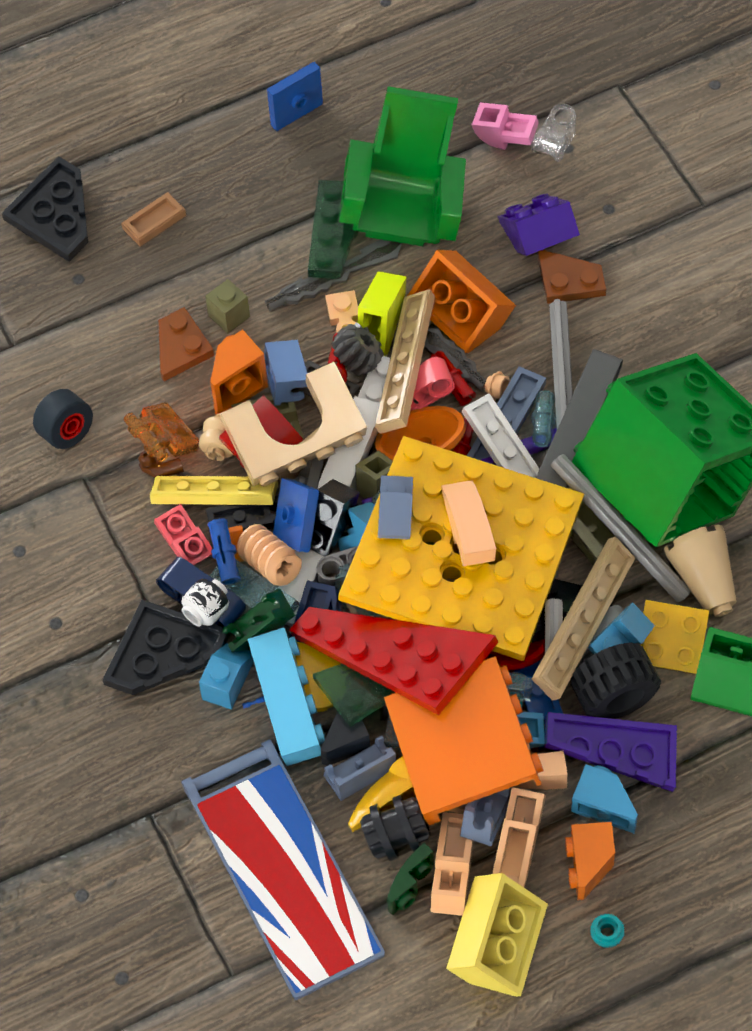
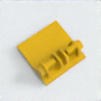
[641,600,709,674]

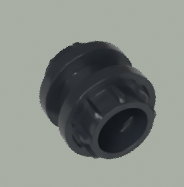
[360,794,431,861]

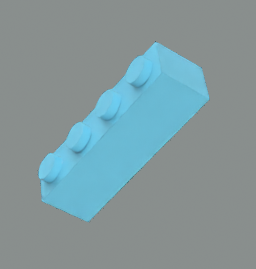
[247,627,325,766]

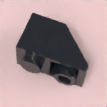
[310,479,360,557]

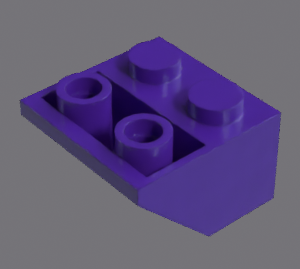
[497,194,580,256]

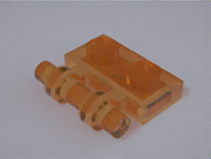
[123,402,199,462]

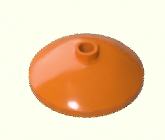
[375,406,466,460]

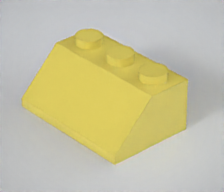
[446,873,548,997]

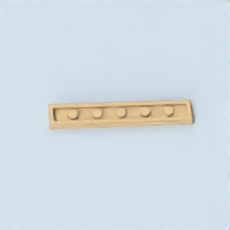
[375,289,435,434]
[532,536,635,701]

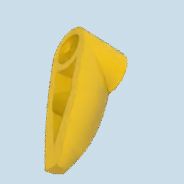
[348,757,416,832]

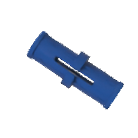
[207,518,241,585]

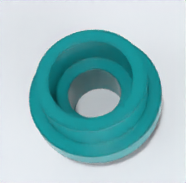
[590,914,624,948]

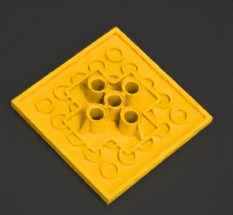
[338,436,584,661]

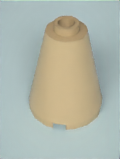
[664,524,737,617]

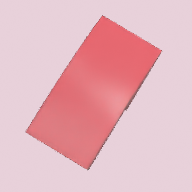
[154,504,213,566]

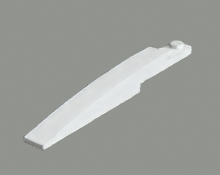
[278,356,390,626]

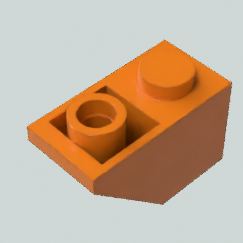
[565,822,615,900]

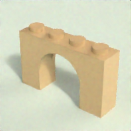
[221,362,367,486]

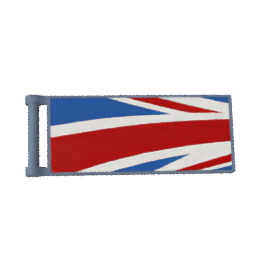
[181,739,385,1000]

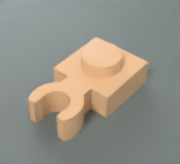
[325,290,358,332]

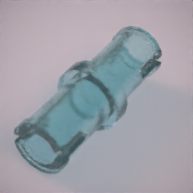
[531,390,556,447]

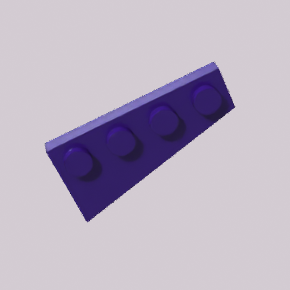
[544,712,677,792]

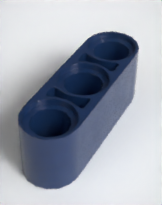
[156,557,247,627]

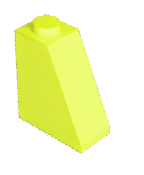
[357,271,407,357]

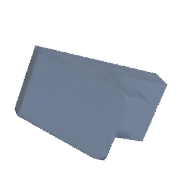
[378,475,413,540]

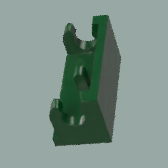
[222,588,296,652]

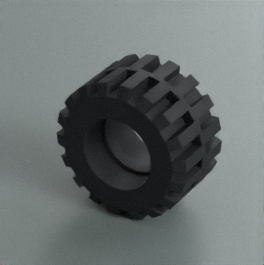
[570,642,661,719]

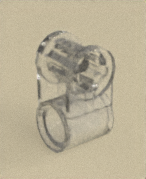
[531,104,576,162]

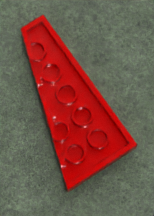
[289,607,499,715]

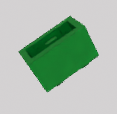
[690,627,752,716]

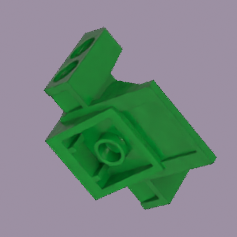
[339,86,466,246]

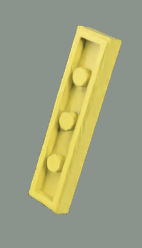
[150,476,278,505]

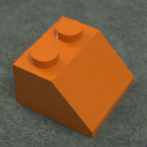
[210,329,268,414]

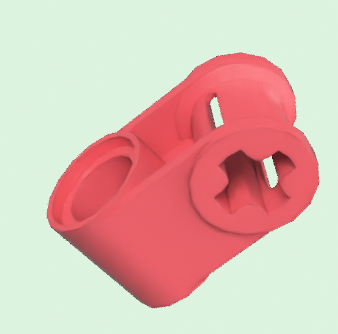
[410,357,455,411]

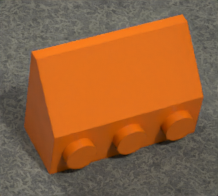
[407,250,516,353]

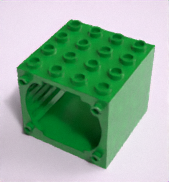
[572,353,752,547]

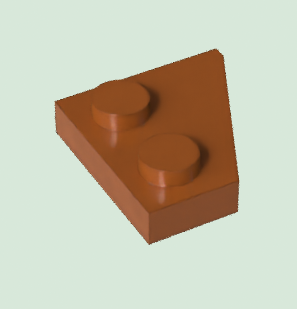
[538,250,606,304]
[158,307,214,381]

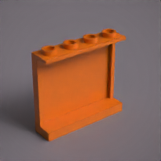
[384,656,544,825]

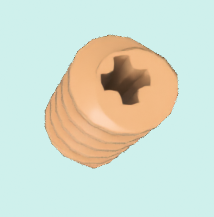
[237,524,302,586]

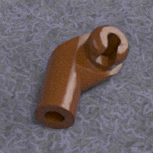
[138,451,184,478]

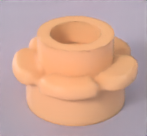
[485,371,510,401]

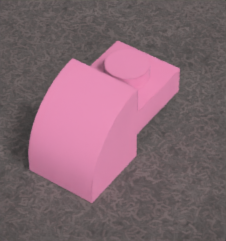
[472,103,539,150]

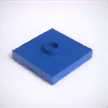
[267,62,323,132]
[273,478,319,553]

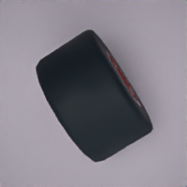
[33,389,93,449]

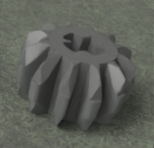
[331,323,384,376]

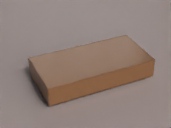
[121,192,186,247]

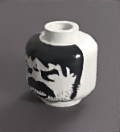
[181,579,229,626]

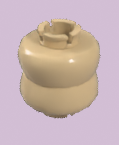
[199,414,234,461]

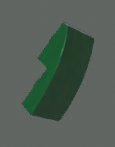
[387,842,434,916]

